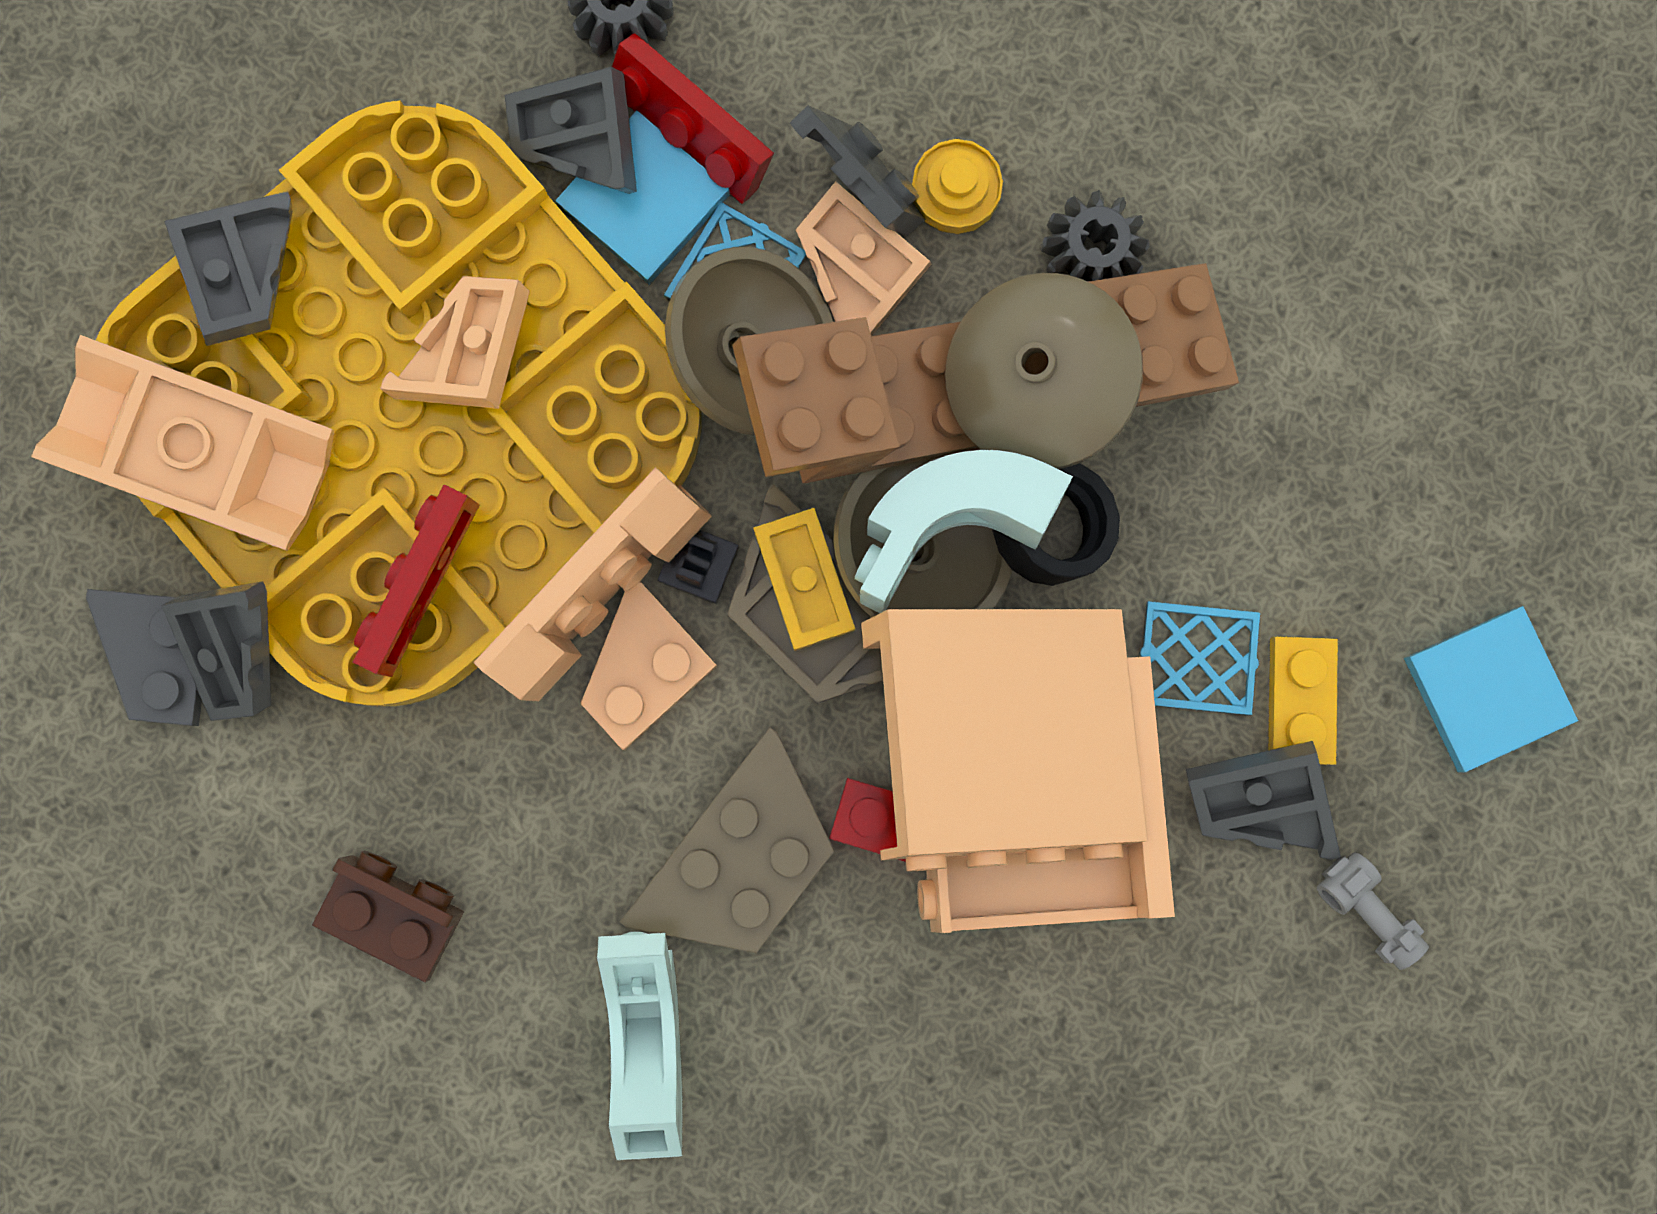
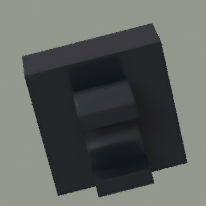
[657,530,739,605]

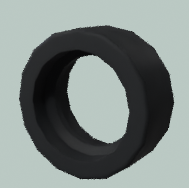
[992,463,1120,586]

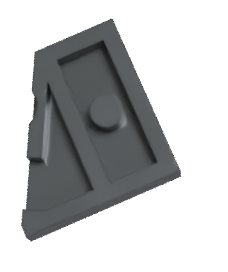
[504,67,637,194]
[790,105,926,236]
[164,191,293,346]
[161,581,271,721]
[86,589,202,726]
[1186,741,1341,860]

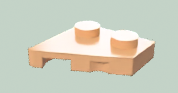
[796,181,932,336]
[380,276,530,409]
[581,581,717,751]

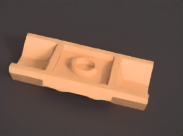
[31,335,334,551]
[473,467,712,702]

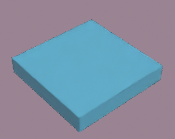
[555,110,730,285]
[1404,606,1578,772]

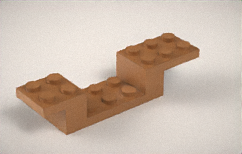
[732,263,1239,484]

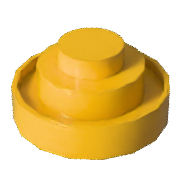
[912,139,1003,234]

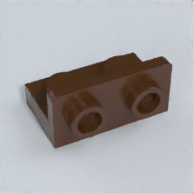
[312,851,464,983]

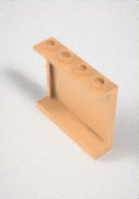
[861,609,1148,872]
[917,656,1175,933]

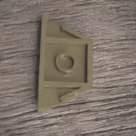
[727,485,883,704]
[620,727,834,953]

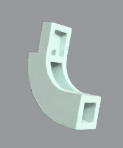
[855,450,1073,613]
[597,932,682,1160]

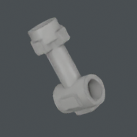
[1317,852,1429,970]

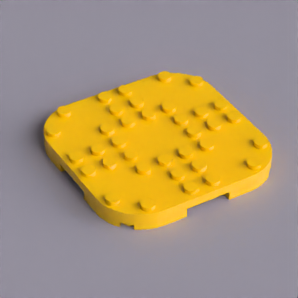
[96,100,702,706]

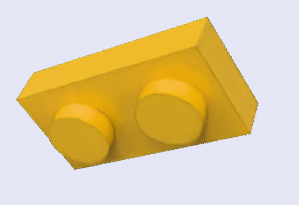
[753,508,855,651]
[1268,637,1338,765]

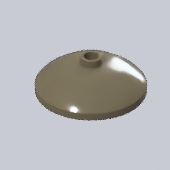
[665,247,833,435]
[945,273,1143,469]
[834,457,1012,617]

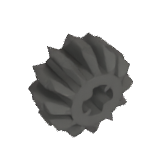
[568,0,674,57]
[1041,190,1149,282]

